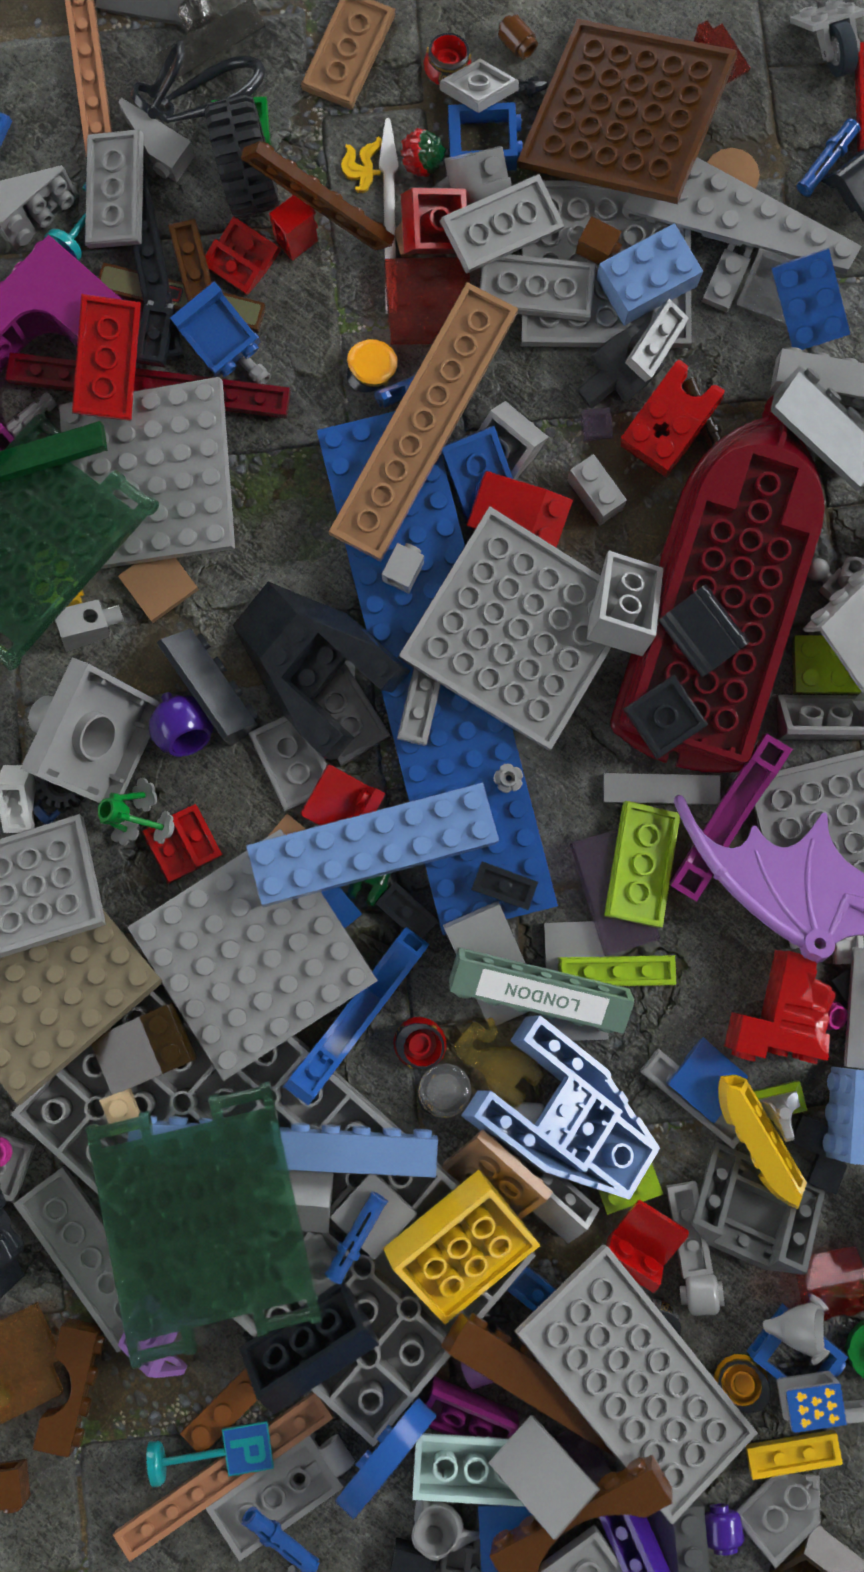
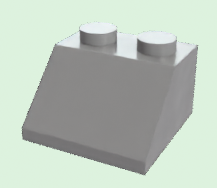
[477,401,548,480]

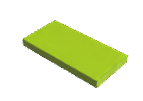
[604,801,680,928]

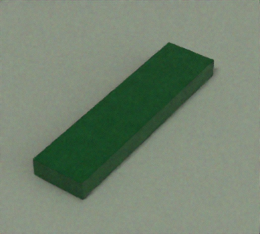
[0,421,108,483]

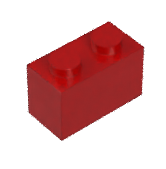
[269,195,318,261]

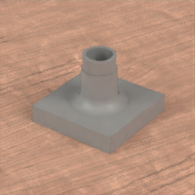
[20,657,161,803]

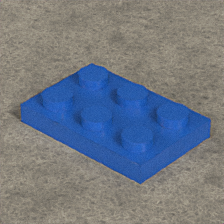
[772,248,850,350]
[441,426,513,530]

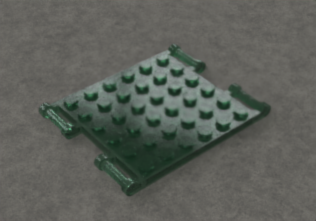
[0,414,159,671]
[86,1081,322,1369]

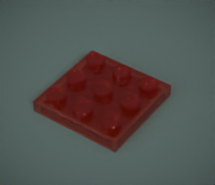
[384,257,471,345]

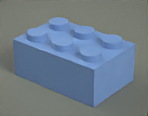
[596,223,703,326]
[823,1066,864,1165]

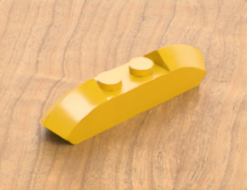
[718,1075,807,1209]

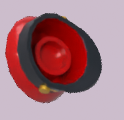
[423,33,471,85]
[393,1017,447,1069]

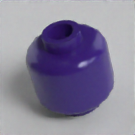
[705,1503,744,1555]

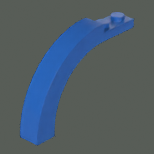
[283,927,430,1106]

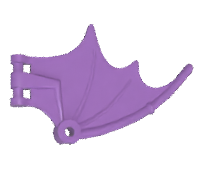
[674,795,864,963]

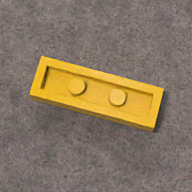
[745,1429,843,1480]

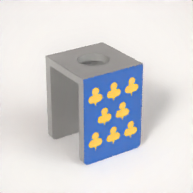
[777,1371,847,1433]

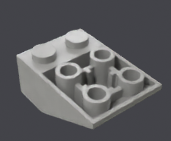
[0,165,78,250]

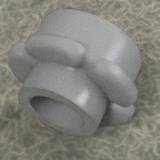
[494,764,523,793]

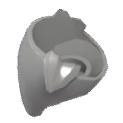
[763,1294,830,1365]

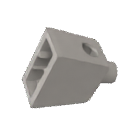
[52,600,124,652]

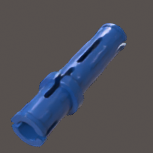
[796,118,861,197]
[324,1191,388,1284]
[242,1506,319,1572]

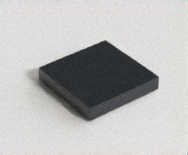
[623,675,708,759]

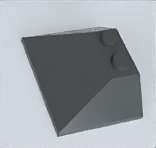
[691,1141,826,1275]

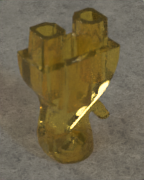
[453,1017,544,1108]

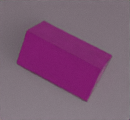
[423,1376,520,1438]

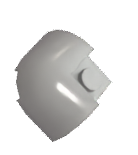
[444,146,511,206]

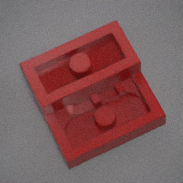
[205,216,281,295]
[142,804,223,884]

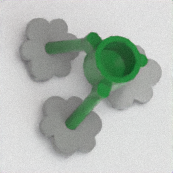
[98,778,174,846]

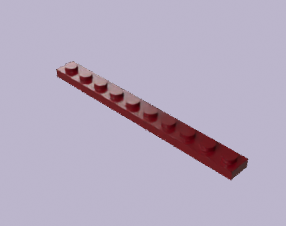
[6,352,291,419]

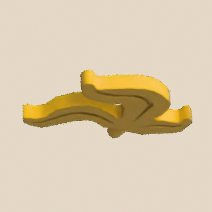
[341,137,382,193]

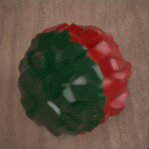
[400,128,446,177]

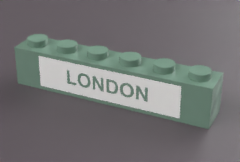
[449,947,635,1034]

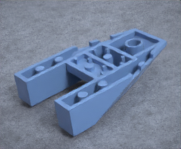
[461,1015,660,1199]

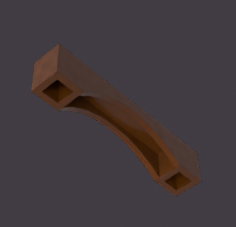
[489,1454,672,1572]

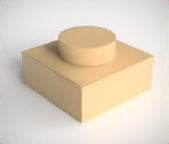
[100,1088,141,1129]

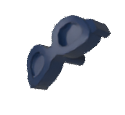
[33,800,61,825]

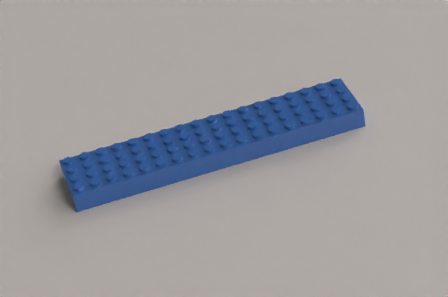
[317,411,558,935]

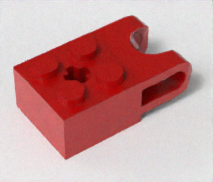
[621,360,725,478]

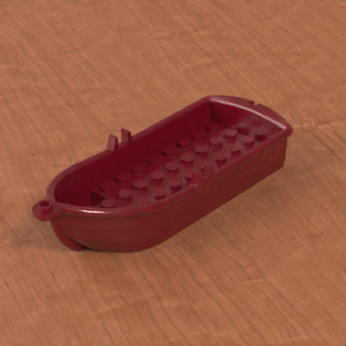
[610,395,824,773]

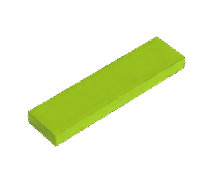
[558,955,676,986]

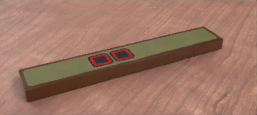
[98,262,266,333]

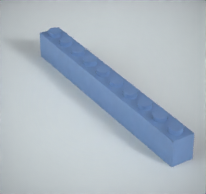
[126,1115,438,1178]

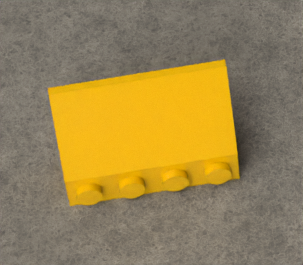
[383,1169,540,1324]

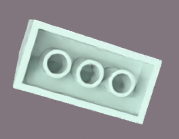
[413,1433,526,1507]

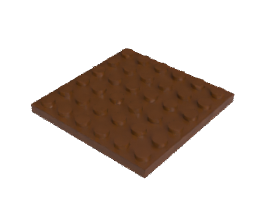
[518,19,737,204]

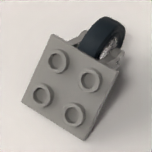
[790,0,864,77]

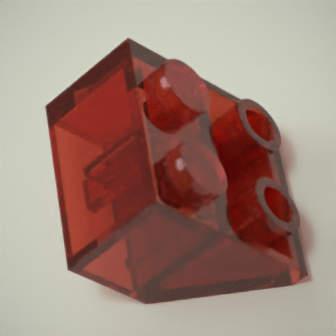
[796,1246,864,1322]

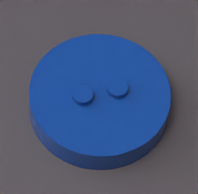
[335,1398,437,1520]

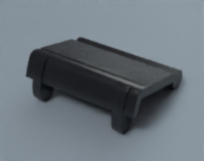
[658,584,749,678]

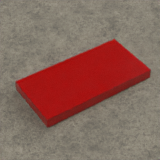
[72,294,141,421]

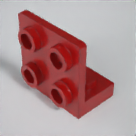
[301,764,386,826]
[606,1200,689,1293]

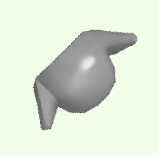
[412,1500,480,1561]

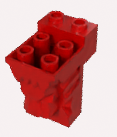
[724,950,836,1064]

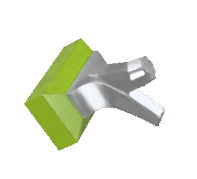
[753,1080,807,1142]

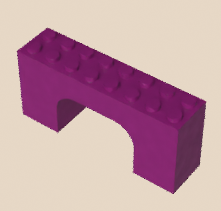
[0,235,122,451]

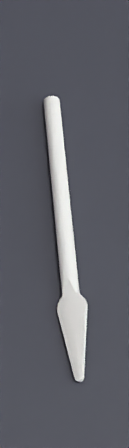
[379,118,398,315]

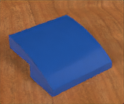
[666,1037,748,1124]

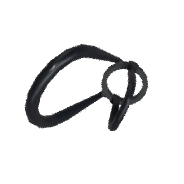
[130,40,266,123]

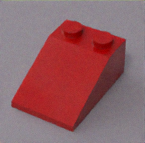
[466,471,573,548]

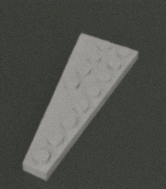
[622,158,862,275]

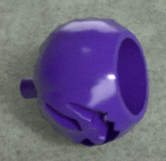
[148,692,214,757]

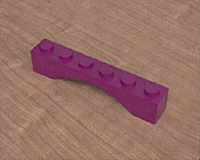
[670,734,793,902]

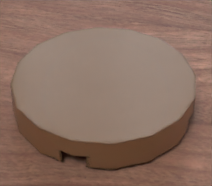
[707,148,760,189]

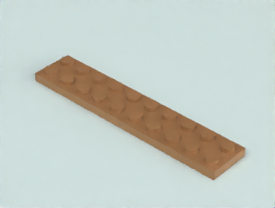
[329,282,518,562]

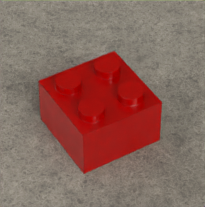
[401,188,467,254]

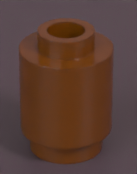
[498,15,538,60]

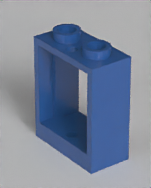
[448,102,523,171]
[747,1303,848,1379]

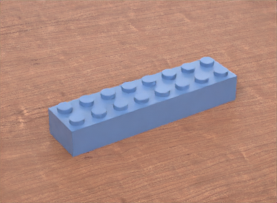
[246,783,499,908]

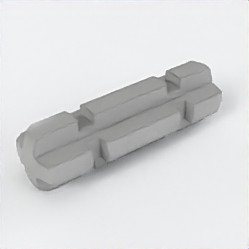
[6,392,57,438]

